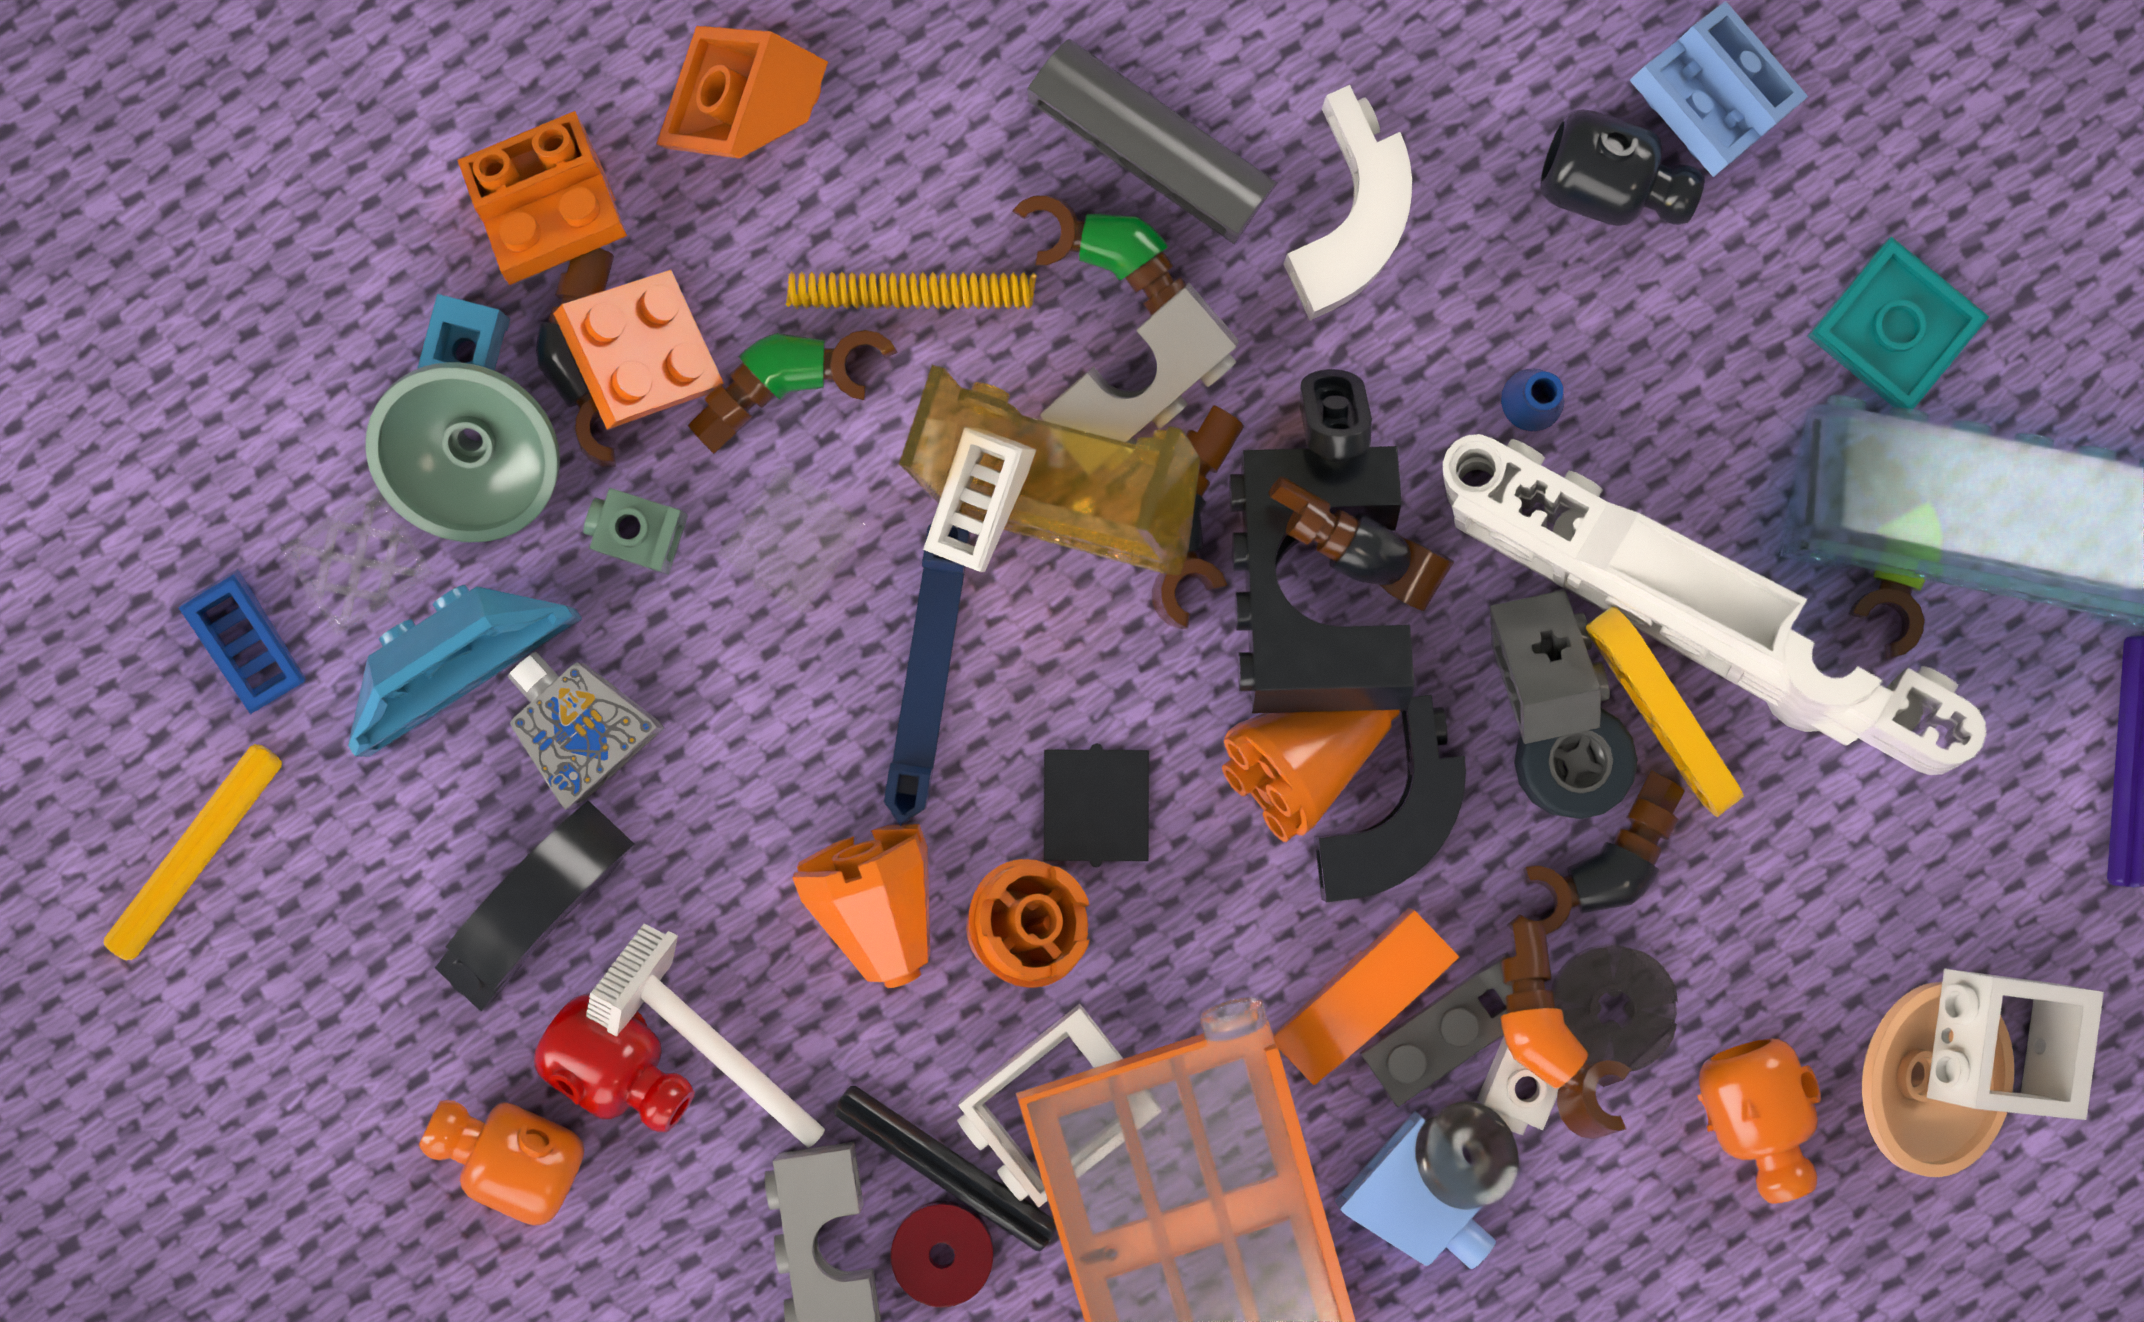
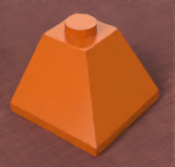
[656,26,828,158]

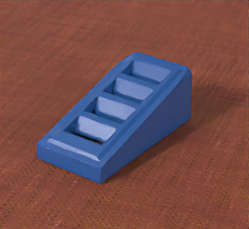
[178,569,306,714]

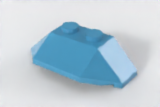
[348,585,582,757]

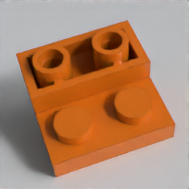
[457,111,627,285]

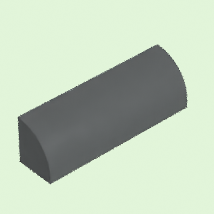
[1027,39,1278,245]

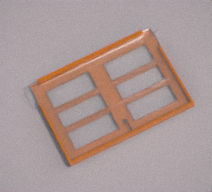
[1016,997,1356,1322]

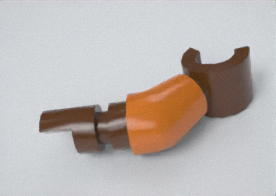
[1501,922,1632,1139]

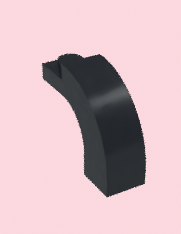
[1314,695,1466,902]
[435,800,635,1011]

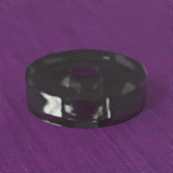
[1415,1101,1519,1210]

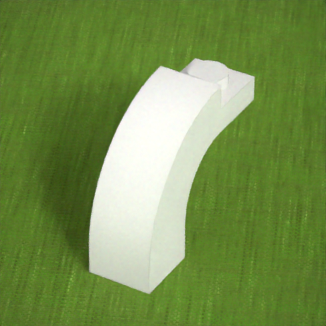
[1283,85,1412,320]

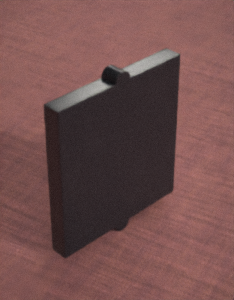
[1044,743,1149,867]

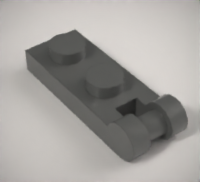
[1359,952,1513,1107]

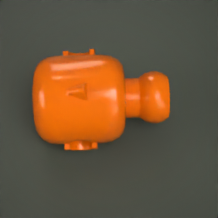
[1697,1038,1821,1204]
[418,1100,585,1225]

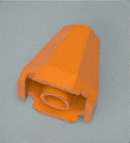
[792,824,930,988]

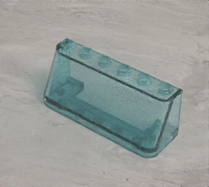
[1778,395,2144,632]

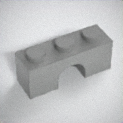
[1040,283,1239,473]
[765,1142,881,1322]

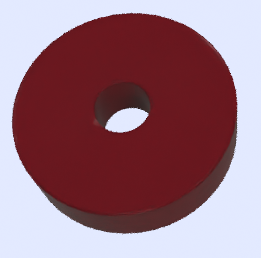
[891,1201,994,1307]

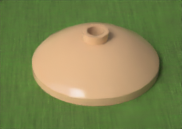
[1862,982,2014,1177]

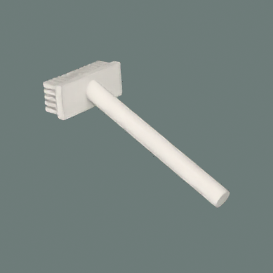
[586,924,825,1148]

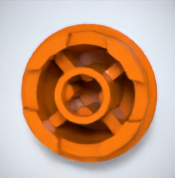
[966,859,1090,988]

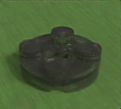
[1551,943,1678,1072]

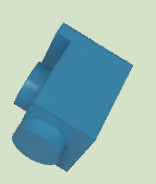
[417,294,511,371]

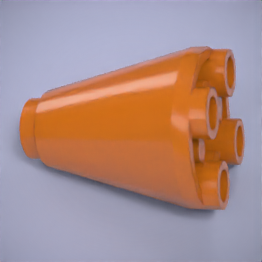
[1222,710,1400,842]

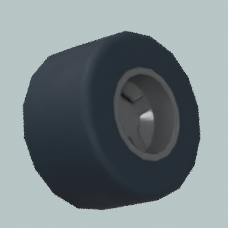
[1514,708,1638,819]

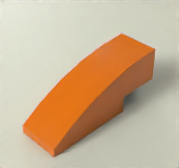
[1272,908,1459,1085]

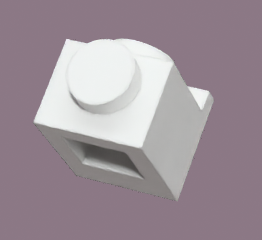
[1477,1037,1560,1135]

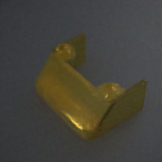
[899,365,1201,575]

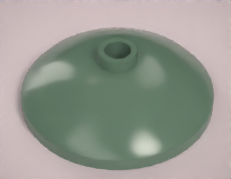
[365,362,560,542]

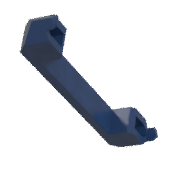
[884,524,970,826]

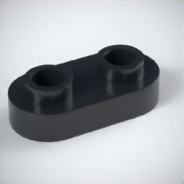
[1300,369,1372,463]

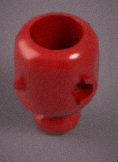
[534,993,695,1132]

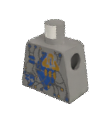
[508,652,665,810]

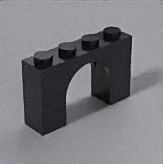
[1229,446,1414,713]

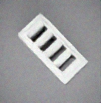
[923,427,1036,572]

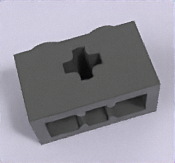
[1490,590,1610,744]

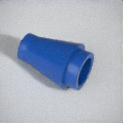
[1501,368,1564,431]

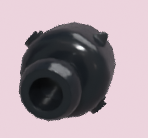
[1540,109,1705,226]

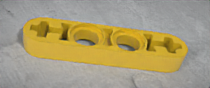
[1586,606,1744,817]

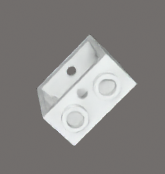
[1927,969,2104,1120]
[957,1004,1161,1207]

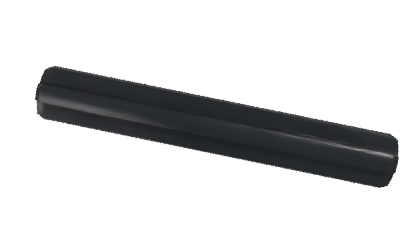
[834,1086,1057,1251]

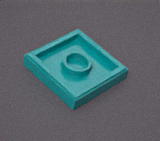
[1807,236,1989,416]

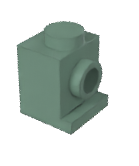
[583,488,688,575]

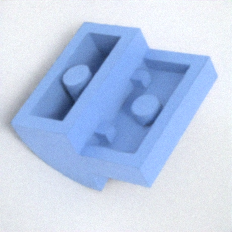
[1630,1,1808,177]

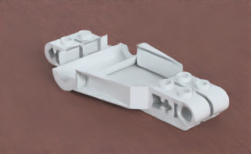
[1443,434,1986,775]

